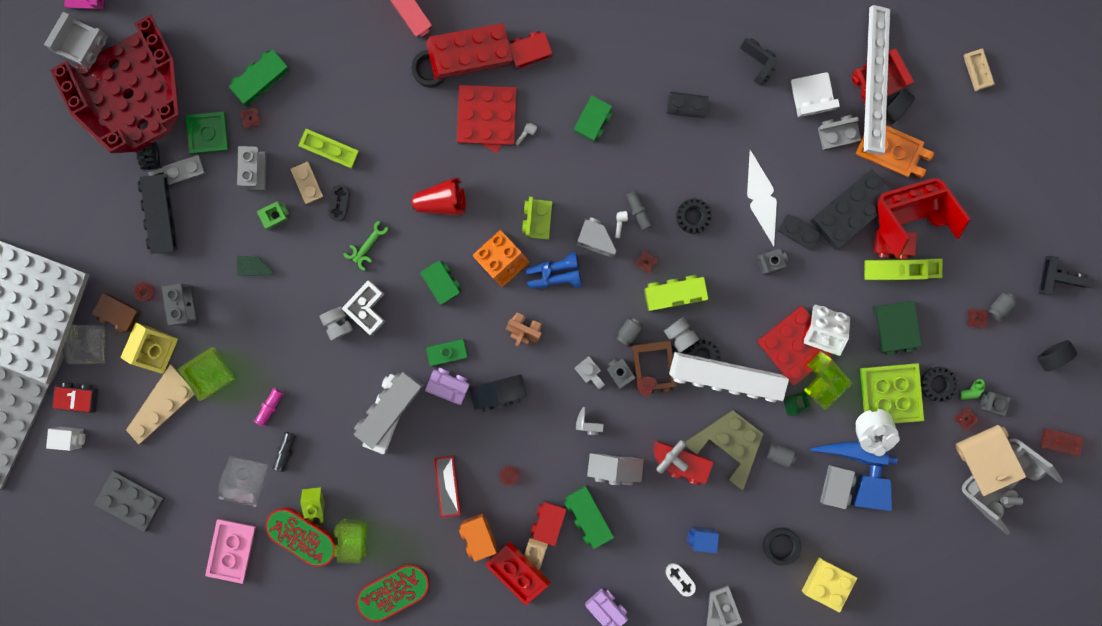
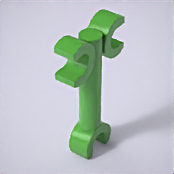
[343,221,389,271]

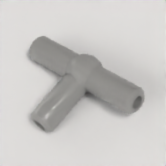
[656,440,688,474]

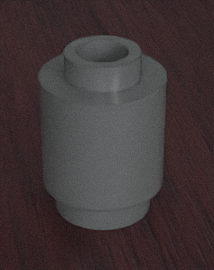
[988,293,1017,322]
[616,318,643,347]
[767,444,797,468]

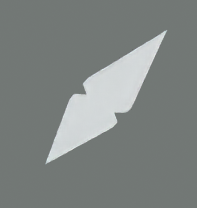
[747,150,777,246]

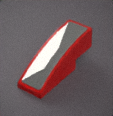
[434,455,461,518]

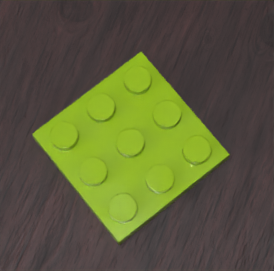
[860,363,924,423]

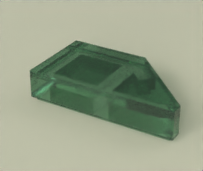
[237,256,274,276]

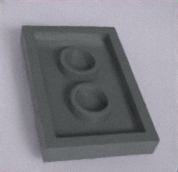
[94,470,164,532]

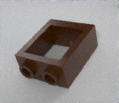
[632,341,677,395]

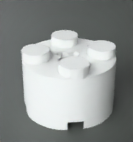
[855,409,899,456]

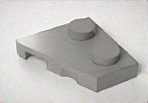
[706,585,742,626]

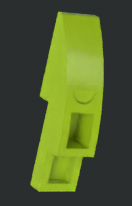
[865,258,943,280]

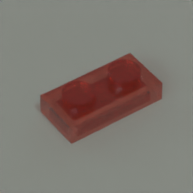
[1039,428,1084,456]

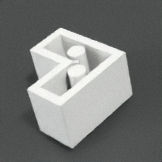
[342,280,385,335]

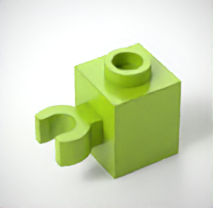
[300,487,325,523]

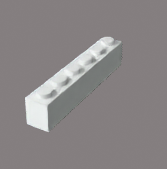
[669,352,789,402]

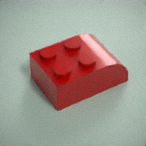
[653,440,713,486]

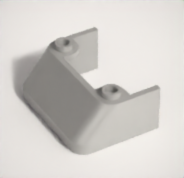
[962,439,1063,535]

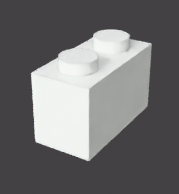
[46,427,85,451]

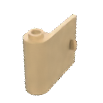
[955,425,1026,496]

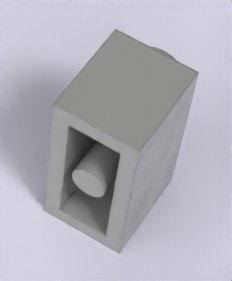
[820,465,856,509]

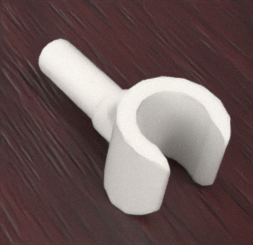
[615,211,628,238]

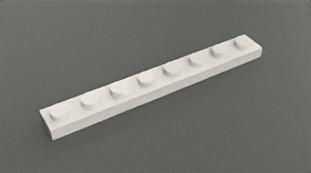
[864,5,890,155]

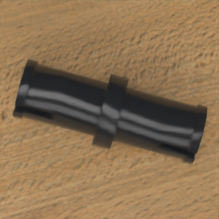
[273,432,296,472]

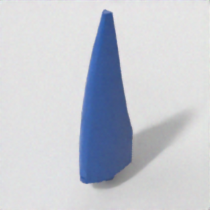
[810,442,898,467]

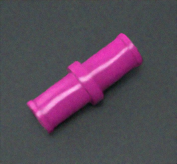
[254,388,284,427]

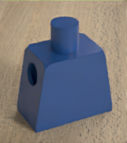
[851,465,892,511]

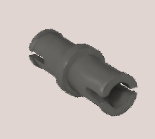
[626,191,653,230]

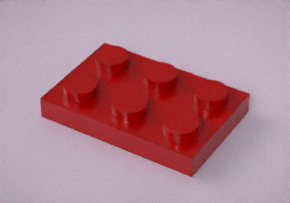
[485,541,551,606]

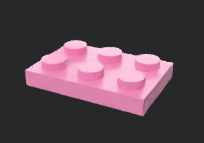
[205,518,256,584]

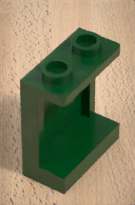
[872,301,922,355]

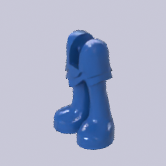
[526,252,582,289]

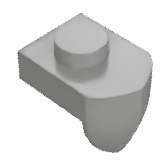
[576,407,604,435]

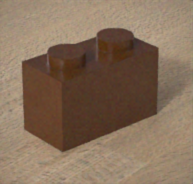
[92,293,142,333]

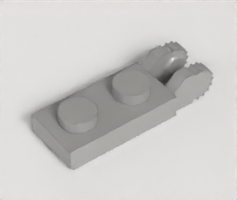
[148,155,205,186]

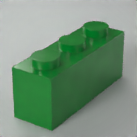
[229,49,290,107]
[564,485,614,549]

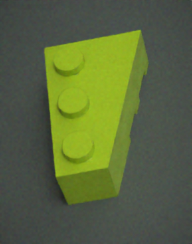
[644,275,708,311]

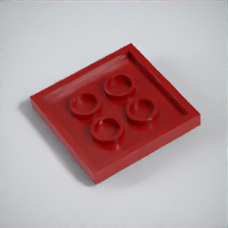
[457,85,517,145]
[757,305,833,386]

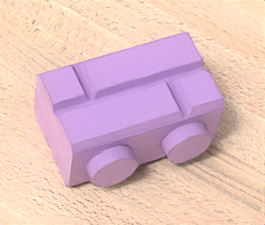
[425,367,470,405]
[585,588,628,626]

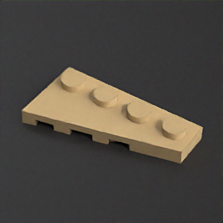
[126,364,198,444]

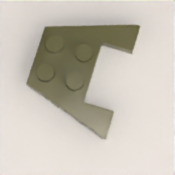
[684,410,763,490]

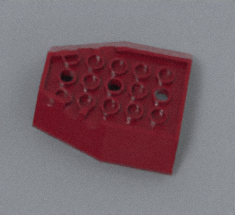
[50,15,179,154]

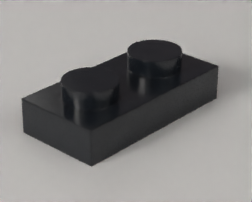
[778,214,821,250]

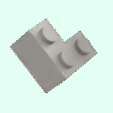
[587,453,644,485]

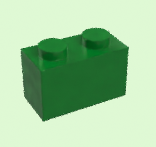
[573,95,613,142]
[420,260,461,306]

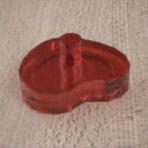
[637,376,657,396]

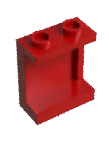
[851,48,914,103]

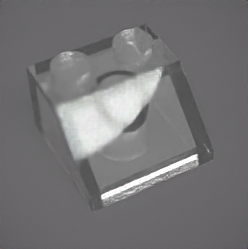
[218,456,267,507]

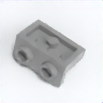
[818,115,861,150]

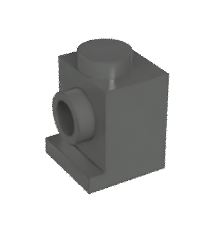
[756,248,788,274]
[606,358,636,388]

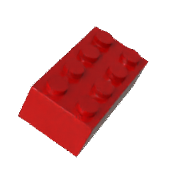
[426,23,513,80]

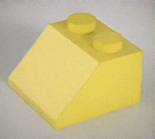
[121,322,178,374]

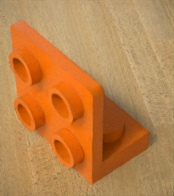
[473,230,530,288]

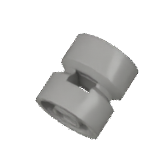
[319,306,353,341]
[664,317,699,353]

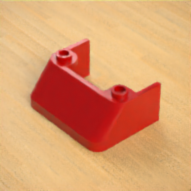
[878,178,971,258]

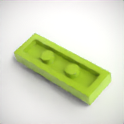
[298,129,359,169]

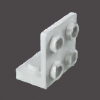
[791,72,840,117]
[804,305,850,356]

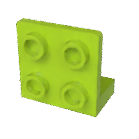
[522,196,552,240]

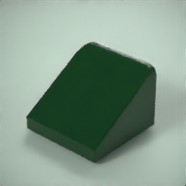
[783,391,811,416]

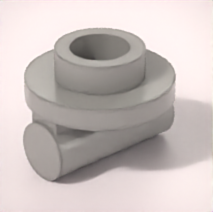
[1000,489,1023,508]

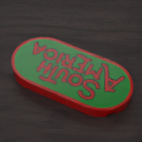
[265,507,337,567]
[356,564,429,622]

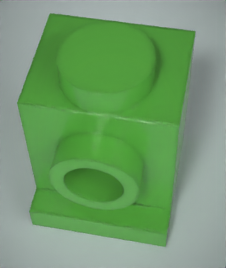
[257,201,289,230]

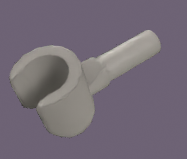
[515,123,537,146]

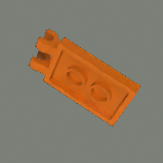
[855,125,934,179]

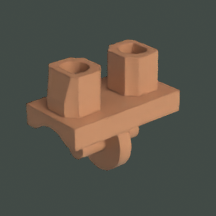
[505,313,542,347]

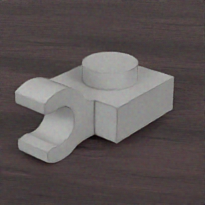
[574,356,605,389]

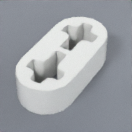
[666,563,696,597]

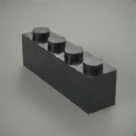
[138,174,178,254]

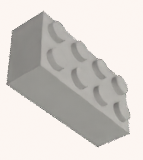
[354,371,424,449]

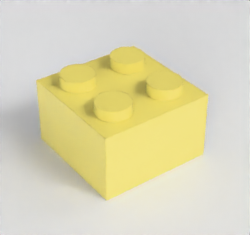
[802,557,857,613]

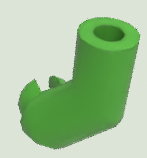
[959,379,986,400]

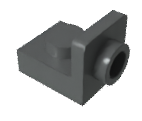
[981,391,1011,416]

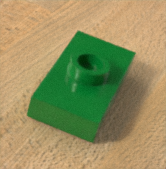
[426,339,468,366]

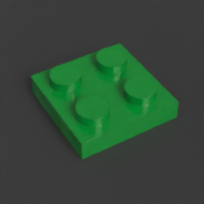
[186,111,229,154]

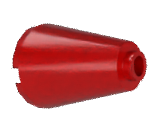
[411,177,466,216]

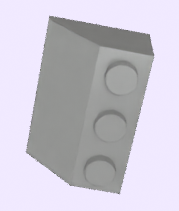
[577,217,616,258]

